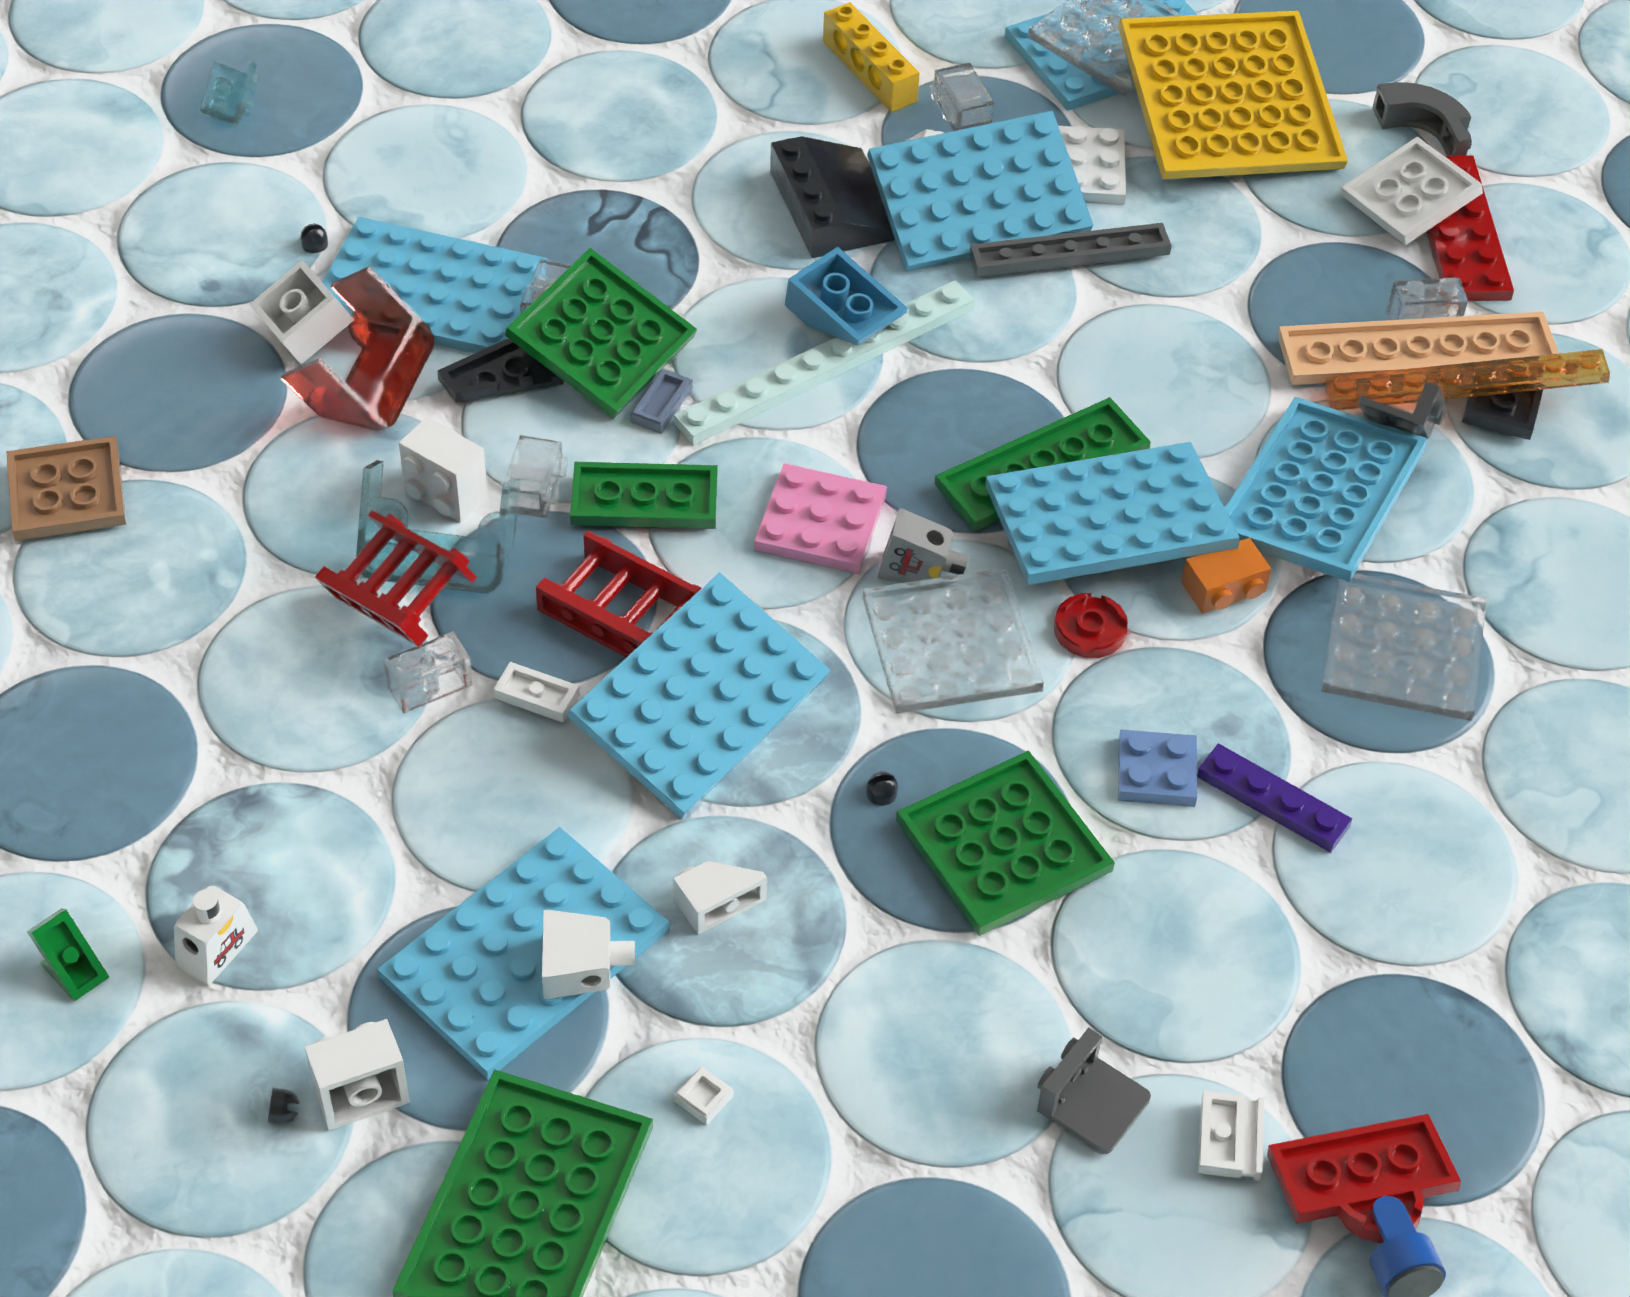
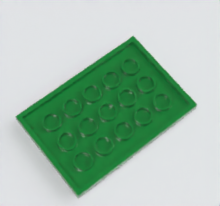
[392,1069,653,1297]

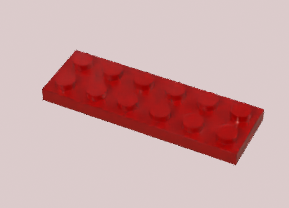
[1426,155,1514,302]

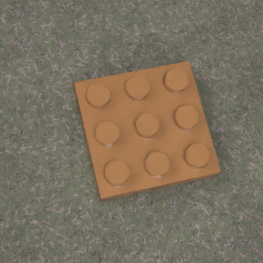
[6,436,127,541]

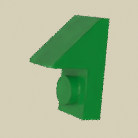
[27,908,109,1001]

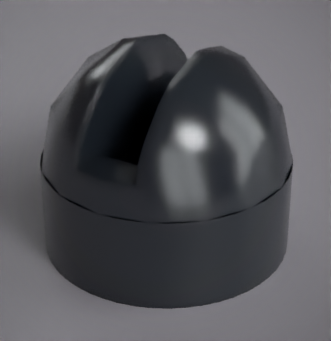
[300,223,328,253]
[866,771,898,806]
[268,1088,300,1123]

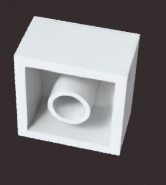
[250,260,354,365]
[399,417,488,523]
[305,1019,410,1131]

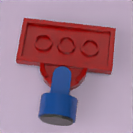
[1267,1114,1461,1297]

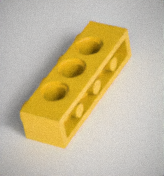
[823,2,920,113]

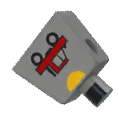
[877,508,969,588]

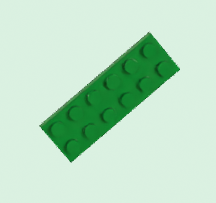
[935,397,1151,531]

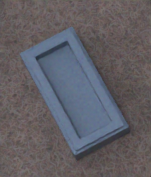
[630,369,693,434]

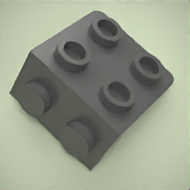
[1358,382,1448,439]
[1037,1027,1151,1154]

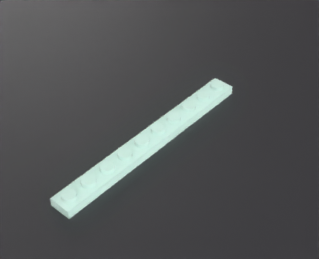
[674,280,975,445]

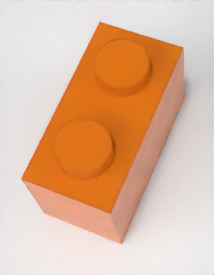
[1181,538,1272,614]

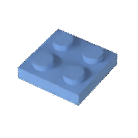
[1118,729,1197,807]

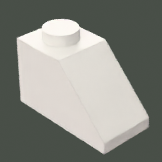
[673,861,767,935]

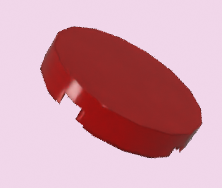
[1054,593,1128,658]

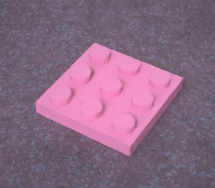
[754,463,887,574]

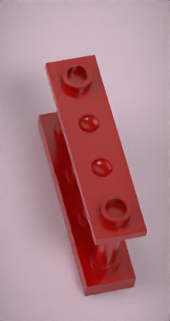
[314,510,477,647]
[536,530,702,658]

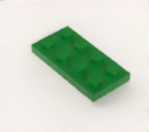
[570,462,718,529]

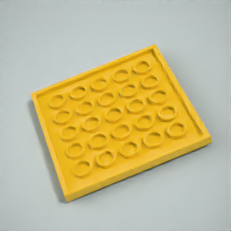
[1118,11,1348,179]

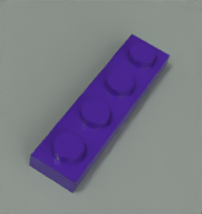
[1197,743,1353,853]

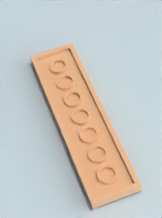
[1277,312,1561,385]

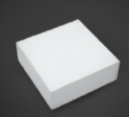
[674,1066,734,1126]

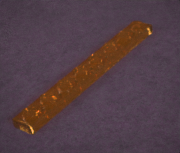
[1324,349,1610,410]

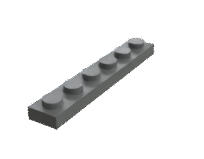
[970,223,1172,277]

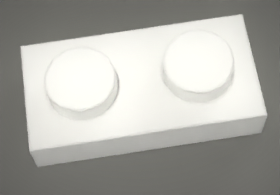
[493,662,580,723]

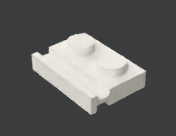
[1198,1090,1265,1181]

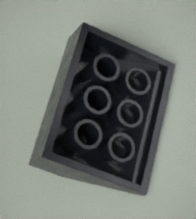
[770,136,895,258]

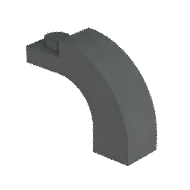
[1372,82,1472,156]

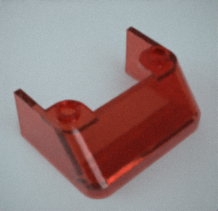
[280,266,434,431]

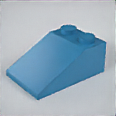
[785,247,908,346]

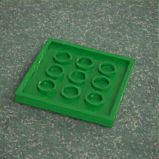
[505,248,697,419]
[896,750,1115,936]

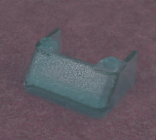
[356,460,520,593]

